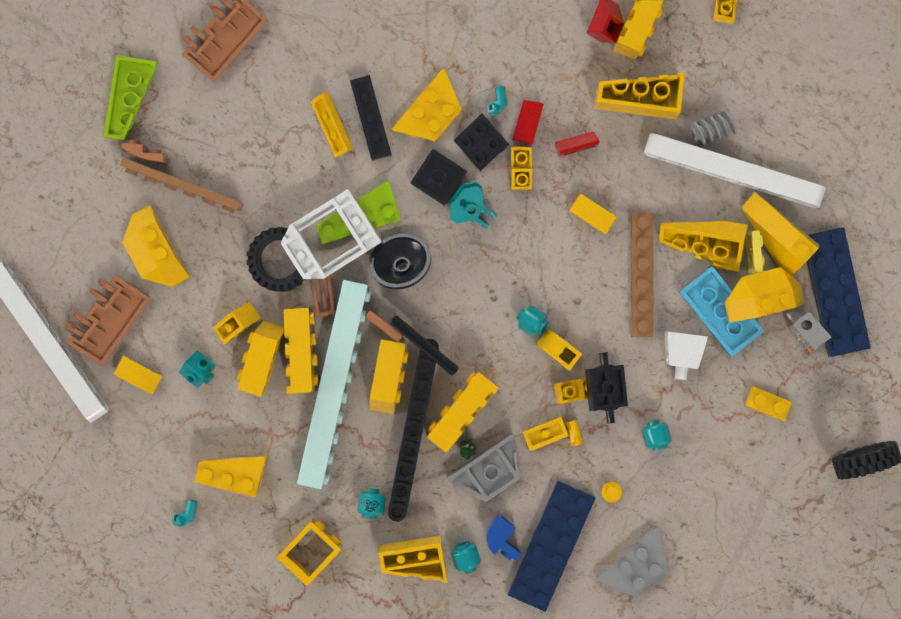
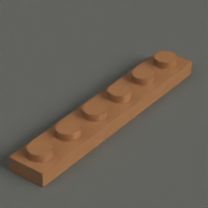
[120,158,243,213]
[631,213,653,337]

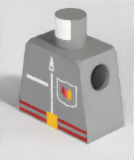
[786,308,831,355]

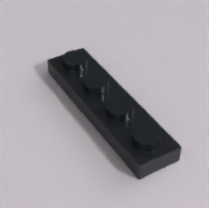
[350,75,392,161]

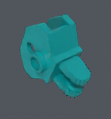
[450,181,498,229]

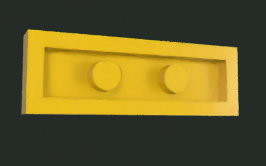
[310,92,353,158]

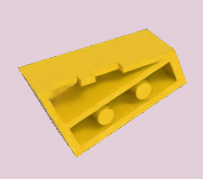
[236,320,284,397]
[370,339,409,414]
[194,454,269,497]
[378,535,447,583]

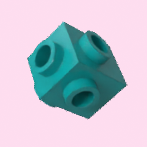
[179,350,216,388]

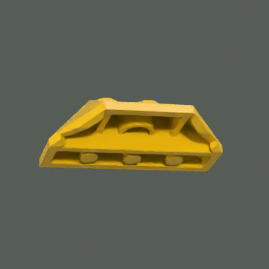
[122,205,190,287]
[724,267,805,323]

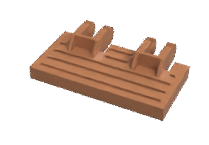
[181,0,267,82]
[66,274,150,366]

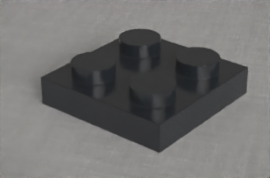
[410,149,467,206]

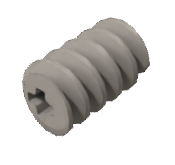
[689,110,737,147]

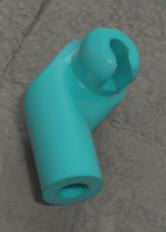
[487,86,507,116]
[172,500,198,527]

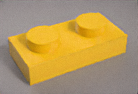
[744,386,792,421]
[522,416,569,451]

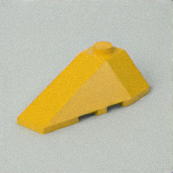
[741,191,820,276]

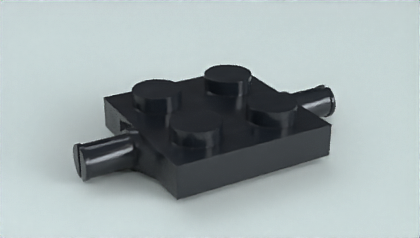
[585,352,628,424]

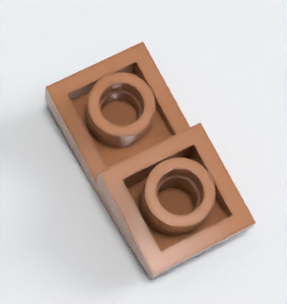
[122,140,168,164]

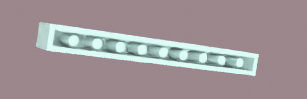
[297,280,372,489]

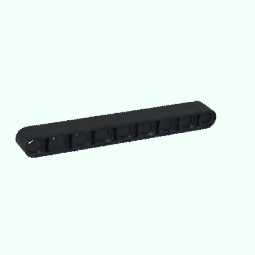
[388,339,439,522]

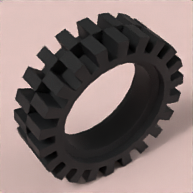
[246,227,309,292]
[832,441,901,480]

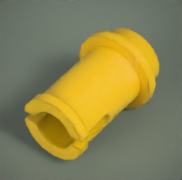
[565,420,584,447]

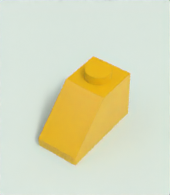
[213,302,261,345]

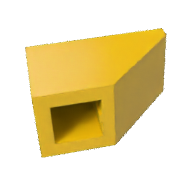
[535,328,582,371]

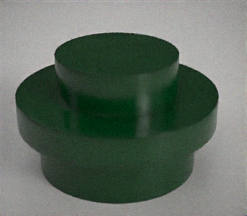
[460,439,476,460]

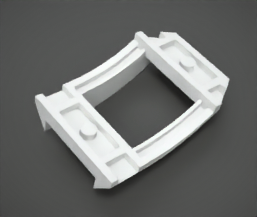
[281,189,382,279]

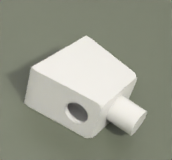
[665,332,708,380]

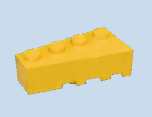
[612,0,668,61]
[594,73,685,120]
[284,308,319,394]
[426,371,499,453]

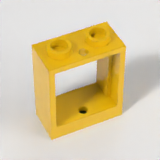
[277,519,343,586]

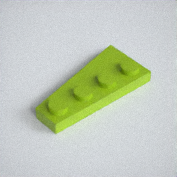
[103,55,159,141]
[316,180,401,245]

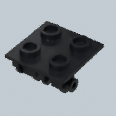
[453,113,510,171]

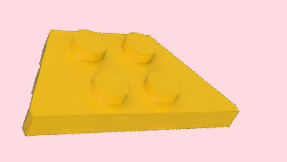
[392,69,462,142]

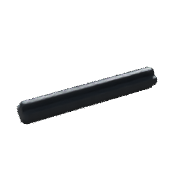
[390,316,459,376]

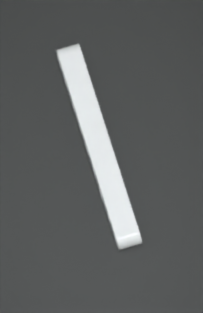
[644,133,826,208]
[0,261,109,423]

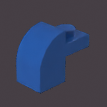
[486,513,522,561]

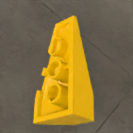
[659,221,748,272]

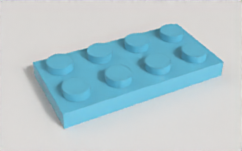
[679,266,764,357]

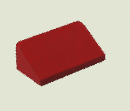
[512,100,544,145]
[555,132,600,157]

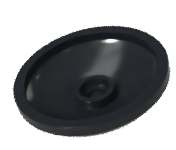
[369,233,431,290]

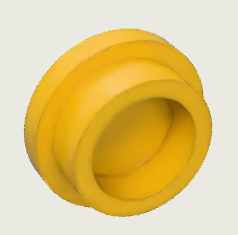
[601,481,622,503]

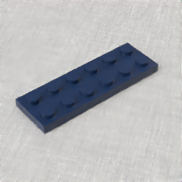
[807,227,871,357]
[507,480,596,612]

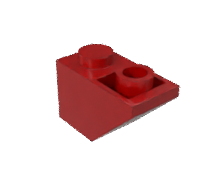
[586,0,624,43]

